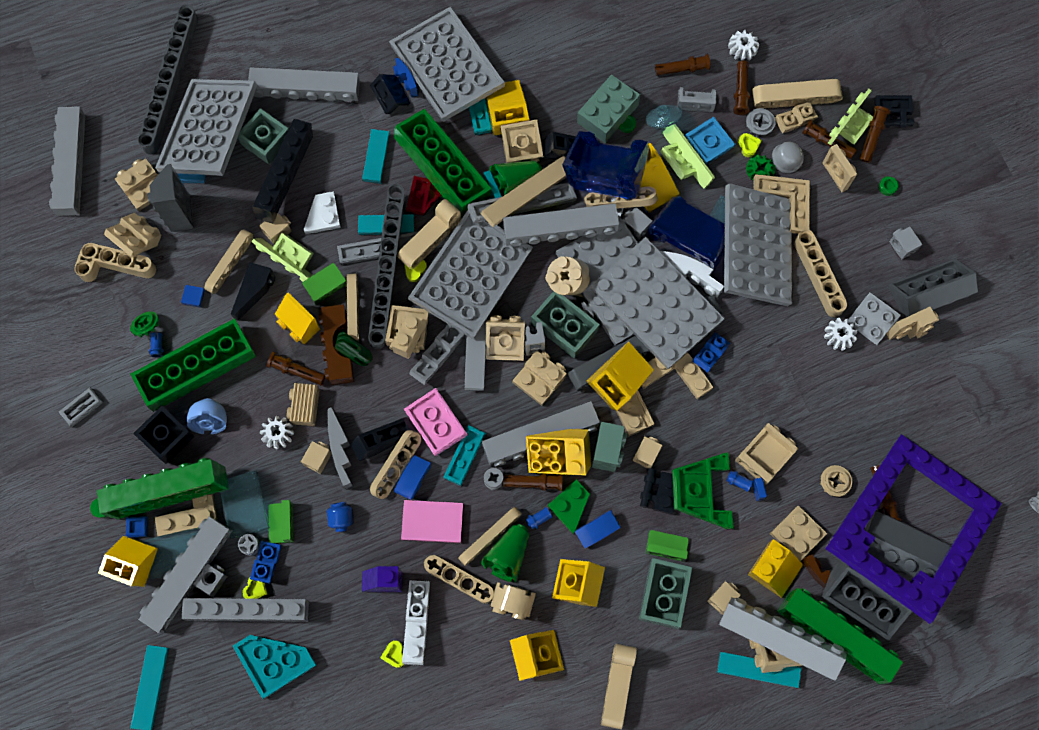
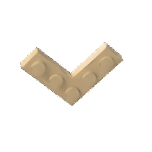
[753,175,810,234]
[641,352,713,399]
[155,494,217,538]

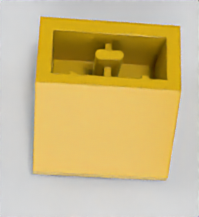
[98,536,158,587]

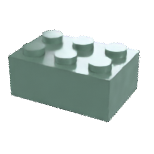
[577,74,640,143]
[531,291,600,359]
[638,558,692,629]

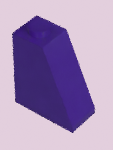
[362,566,403,592]

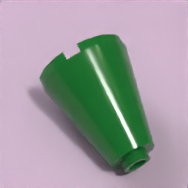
[489,161,542,197]
[481,524,529,582]

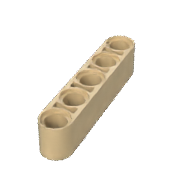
[752,79,843,109]
[794,229,847,318]

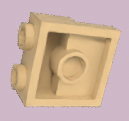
[500,120,543,163]
[115,158,158,212]
[104,213,161,257]
[385,305,429,353]
[886,307,939,340]
[485,315,525,361]
[512,350,567,406]
[749,625,802,673]

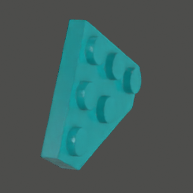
[232,635,317,699]

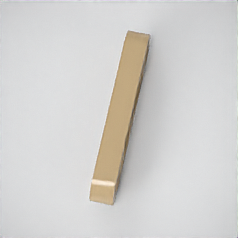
[584,187,657,209]
[204,229,253,294]
[347,274,359,342]
[370,430,421,499]
[458,506,522,566]
[424,555,494,604]

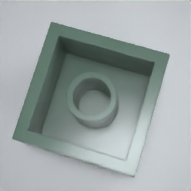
[238,109,289,164]
[592,422,627,472]

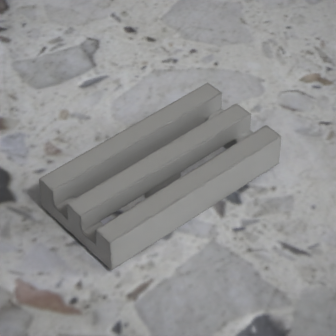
[59,387,103,427]

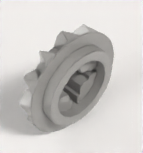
[746,108,775,136]

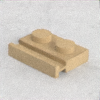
[616,390,654,437]

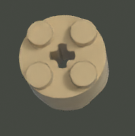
[545,257,590,296]
[491,582,536,620]

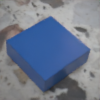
[181,285,205,308]
[752,478,767,501]
[126,516,148,538]

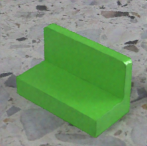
[302,263,347,305]
[269,500,294,543]
[645,530,689,562]

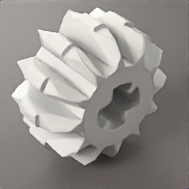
[728,30,759,61]
[824,318,857,351]
[260,416,294,449]

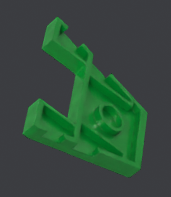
[672,453,733,530]

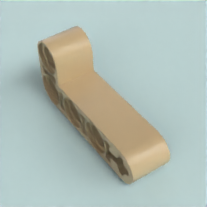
[397,199,461,269]
[75,243,156,282]
[601,644,637,729]

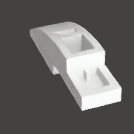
[660,251,724,298]
[402,580,430,665]

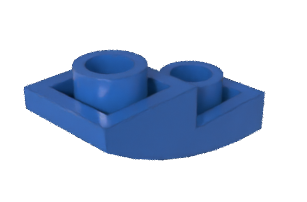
[393,58,418,97]
[693,332,731,372]
[394,455,431,500]
[575,510,621,548]
[250,541,282,584]

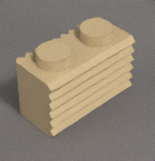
[391,312,426,359]
[287,383,320,426]

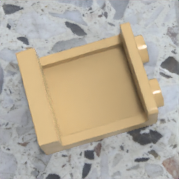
[735,423,798,486]

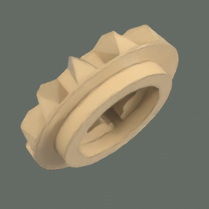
[820,465,852,497]

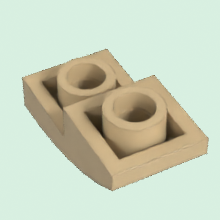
[775,102,818,134]

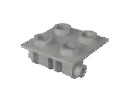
[847,292,901,345]

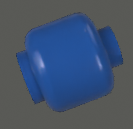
[326,502,353,532]

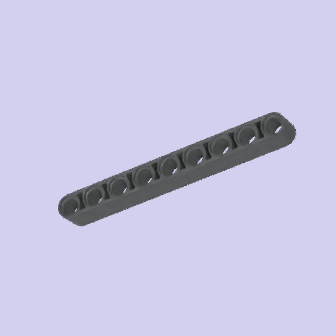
[138,4,198,154]
[369,184,405,349]
[567,295,723,391]

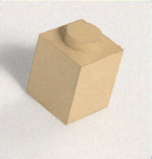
[259,213,292,245]
[633,437,662,468]
[301,441,332,474]
[707,581,741,615]

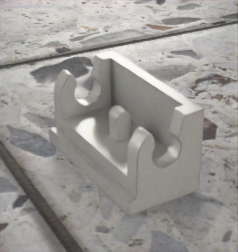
[677,87,716,112]
[525,322,545,356]

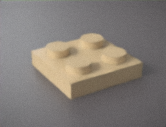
[822,144,857,192]
[770,506,827,561]

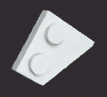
[304,191,341,235]

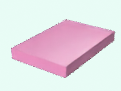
[404,388,467,457]
[401,500,463,543]

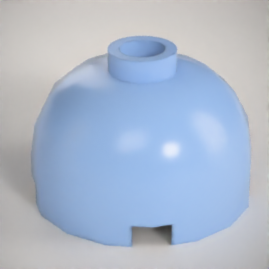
[187,398,227,434]

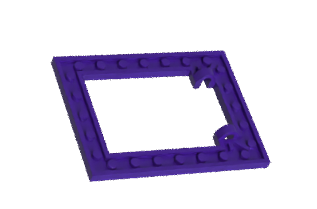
[825,434,1002,624]

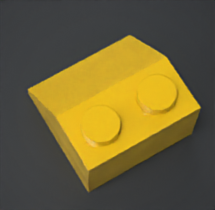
[275,293,320,345]
[748,539,803,598]
[552,559,605,607]
[510,630,564,681]

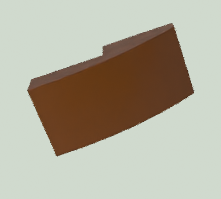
[802,554,830,589]

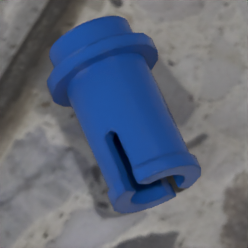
[148,332,164,358]
[726,470,753,492]
[526,507,552,530]

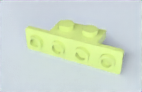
[828,89,873,145]
[660,122,715,189]
[252,233,314,282]

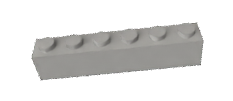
[248,67,360,102]
[49,106,85,216]
[503,204,619,247]
[482,401,600,467]
[138,516,233,633]
[719,597,847,681]
[182,598,309,622]

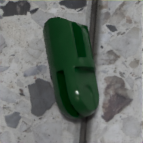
[335,332,373,366]

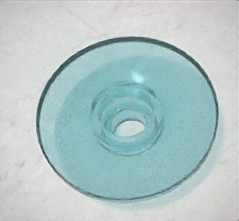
[646,105,682,128]

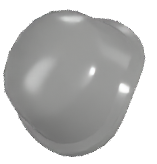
[772,141,804,174]

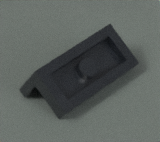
[370,74,410,114]

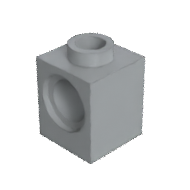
[622,207,653,241]
[889,226,922,260]
[193,564,228,597]

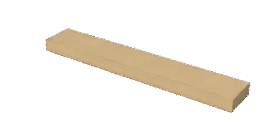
[481,156,575,227]

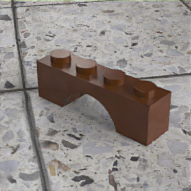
[319,304,354,385]

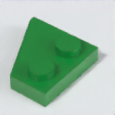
[547,479,590,534]

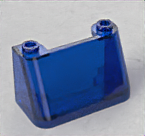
[562,131,649,199]
[648,196,725,273]

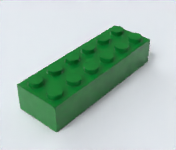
[394,108,492,217]
[130,318,257,412]
[97,458,229,520]
[777,588,903,684]

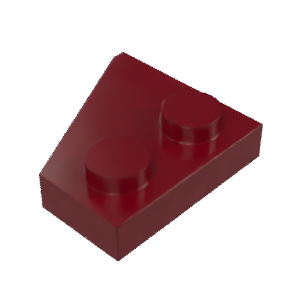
[406,176,442,216]

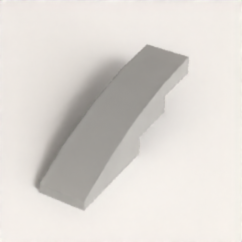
[465,319,487,391]
[409,324,466,385]
[328,408,353,489]

